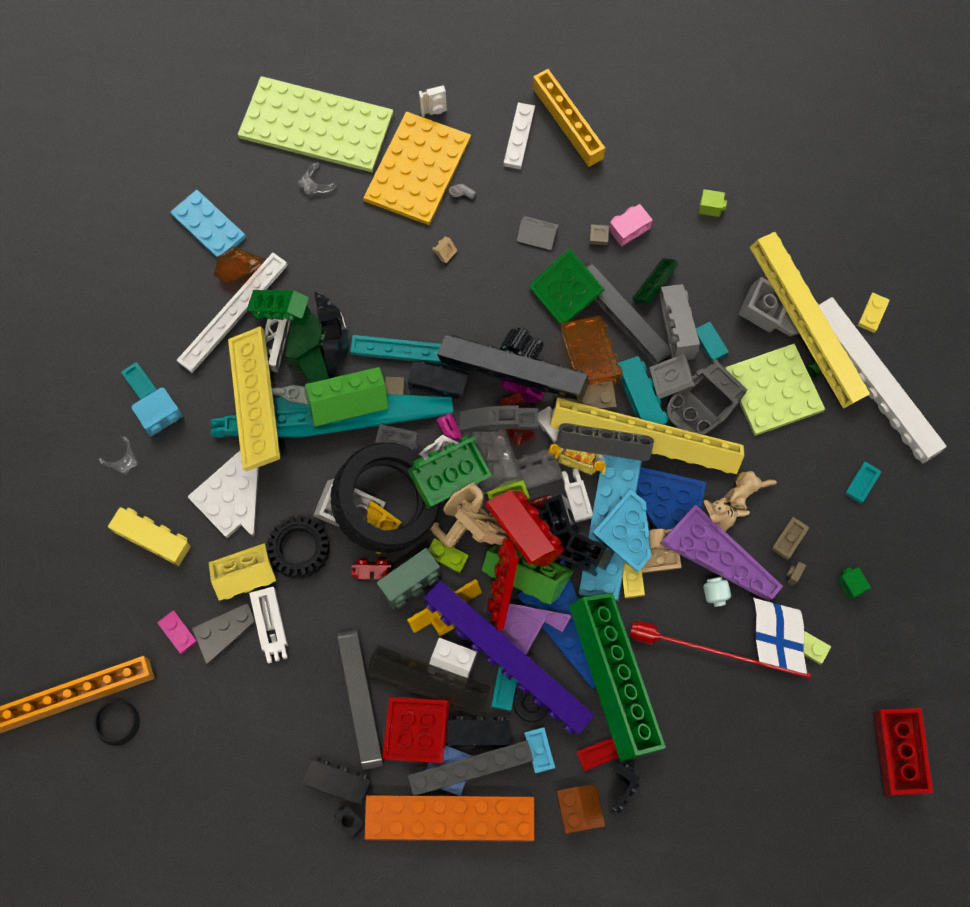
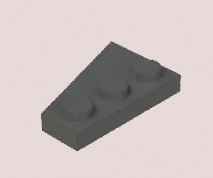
[192,603,256,665]

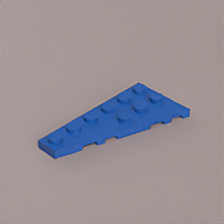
[517,561,596,690]

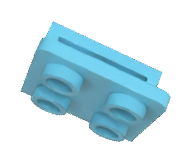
[132,388,183,437]

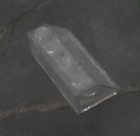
[459,426,523,496]

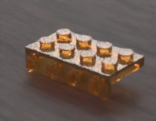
[560,316,623,385]

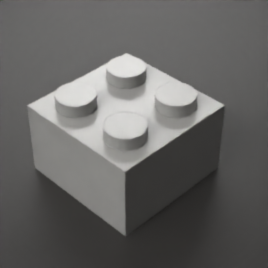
[738,277,786,333]

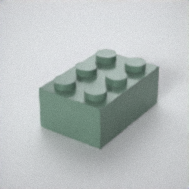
[377,548,441,610]

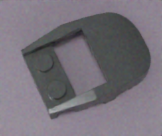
[667,359,748,435]

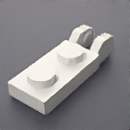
[561,468,593,523]

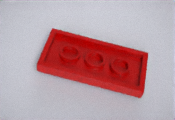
[487,539,519,630]

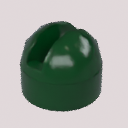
[806,361,822,378]

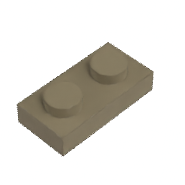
[771,517,810,560]

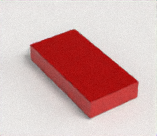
[576,738,619,772]

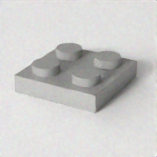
[649,353,695,399]

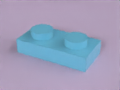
[524,728,555,774]

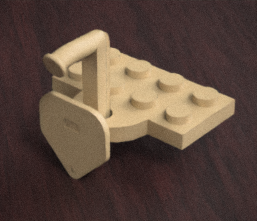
[430,483,516,548]

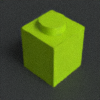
[698,189,727,217]

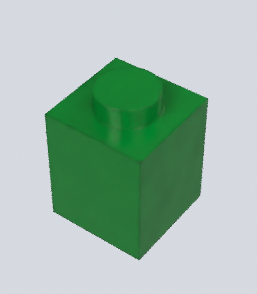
[837,567,871,600]

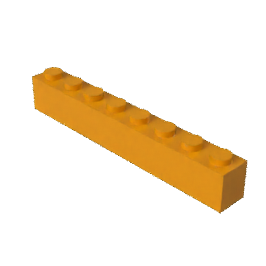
[0,656,155,733]

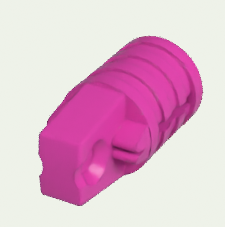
[436,412,462,443]

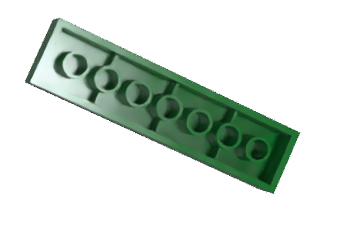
[569,593,666,762]

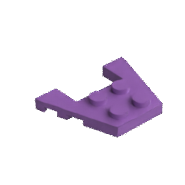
[498,604,572,655]

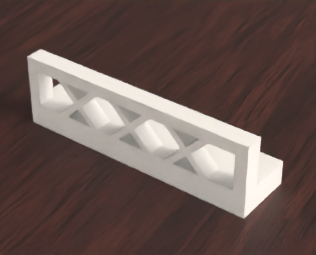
[265,318,291,373]

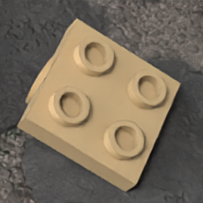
[641,529,681,573]

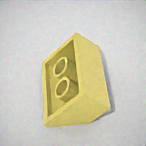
[209,543,276,601]

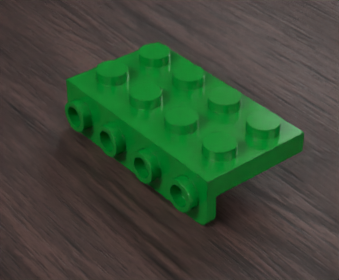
[407,435,492,508]

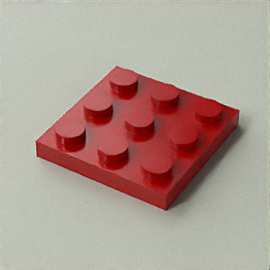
[382,697,450,764]

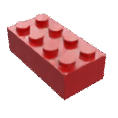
[874,708,933,797]

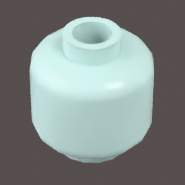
[703,576,731,607]

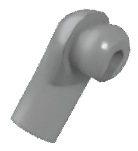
[449,184,477,199]

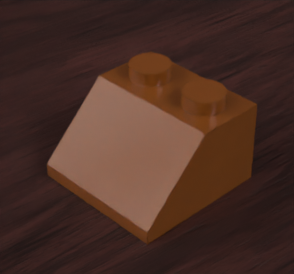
[556,785,605,835]

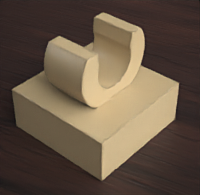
[432,237,458,263]

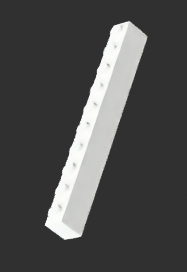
[819,297,947,464]

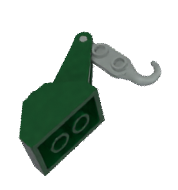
[272,305,329,409]

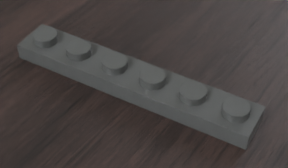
[408,740,534,796]

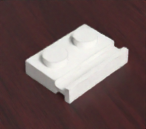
[419,85,447,117]

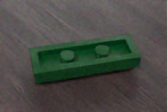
[632,258,679,305]

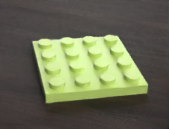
[725,344,825,436]

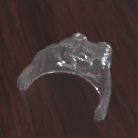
[298,162,337,195]
[98,436,138,475]

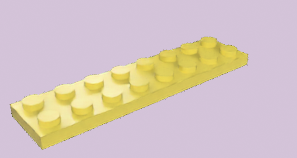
[228,326,280,472]

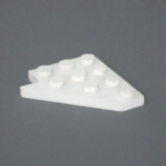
[188,451,259,538]

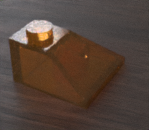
[214,247,266,283]

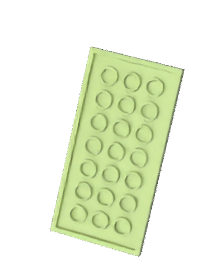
[238,76,394,173]

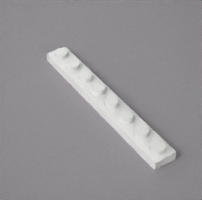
[177,253,288,373]

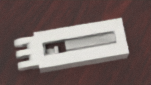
[249,587,288,664]

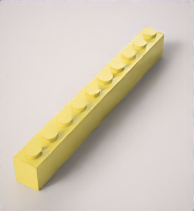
[750,232,870,409]
[550,398,744,474]

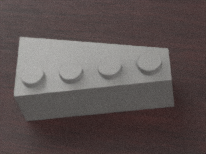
[659,284,700,360]

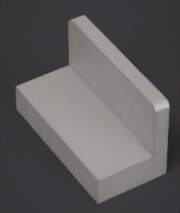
[517,216,559,250]

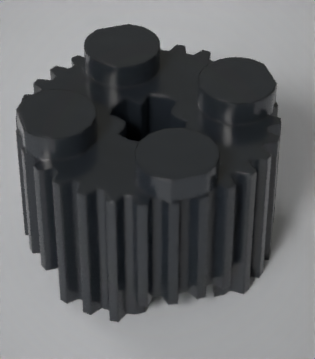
[500,326,544,360]

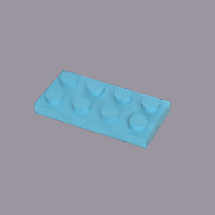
[170,190,246,261]

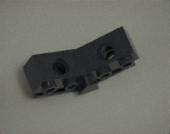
[537,494,614,577]

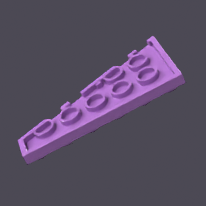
[660,505,783,601]

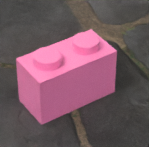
[609,204,653,247]

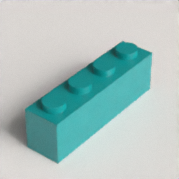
[616,356,668,425]

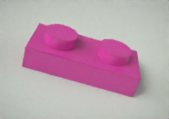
[157,610,198,655]

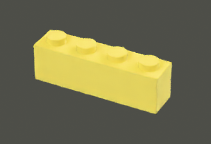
[108,507,191,566]

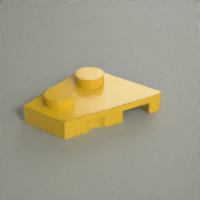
[366,500,401,554]

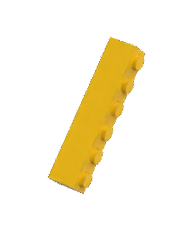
[533,69,605,167]

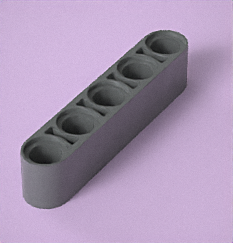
[557,423,654,461]

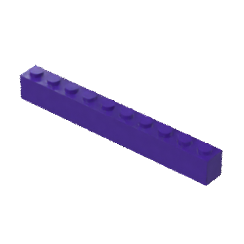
[424,580,595,735]

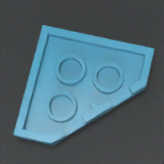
[592,489,651,573]

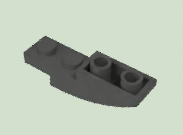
[460,405,538,432]

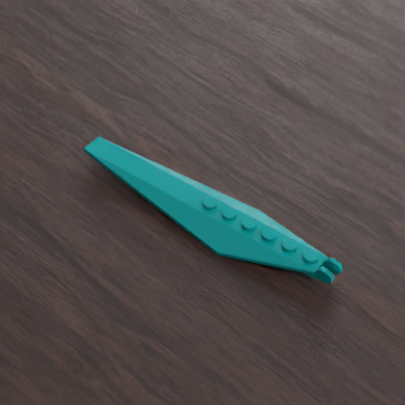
[210,394,454,438]

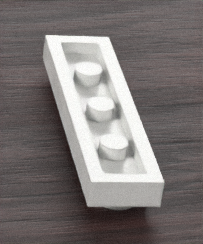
[504,102,535,170]

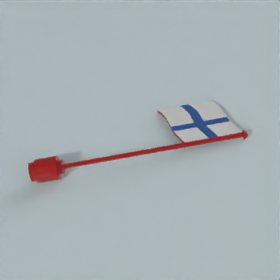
[629,598,811,680]

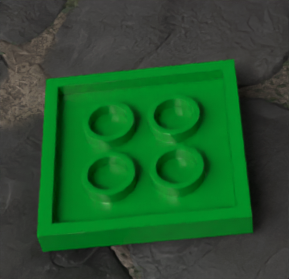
[529,248,605,327]

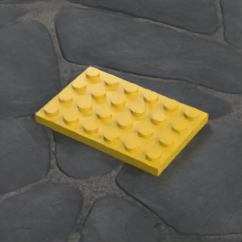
[363,111,471,226]

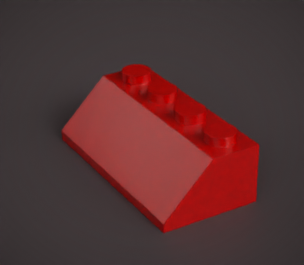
[485,490,565,566]

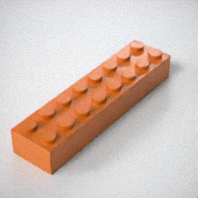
[365,796,534,842]

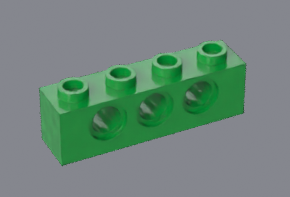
[246,290,309,321]

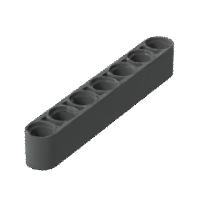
[585,262,671,365]
[337,629,384,771]

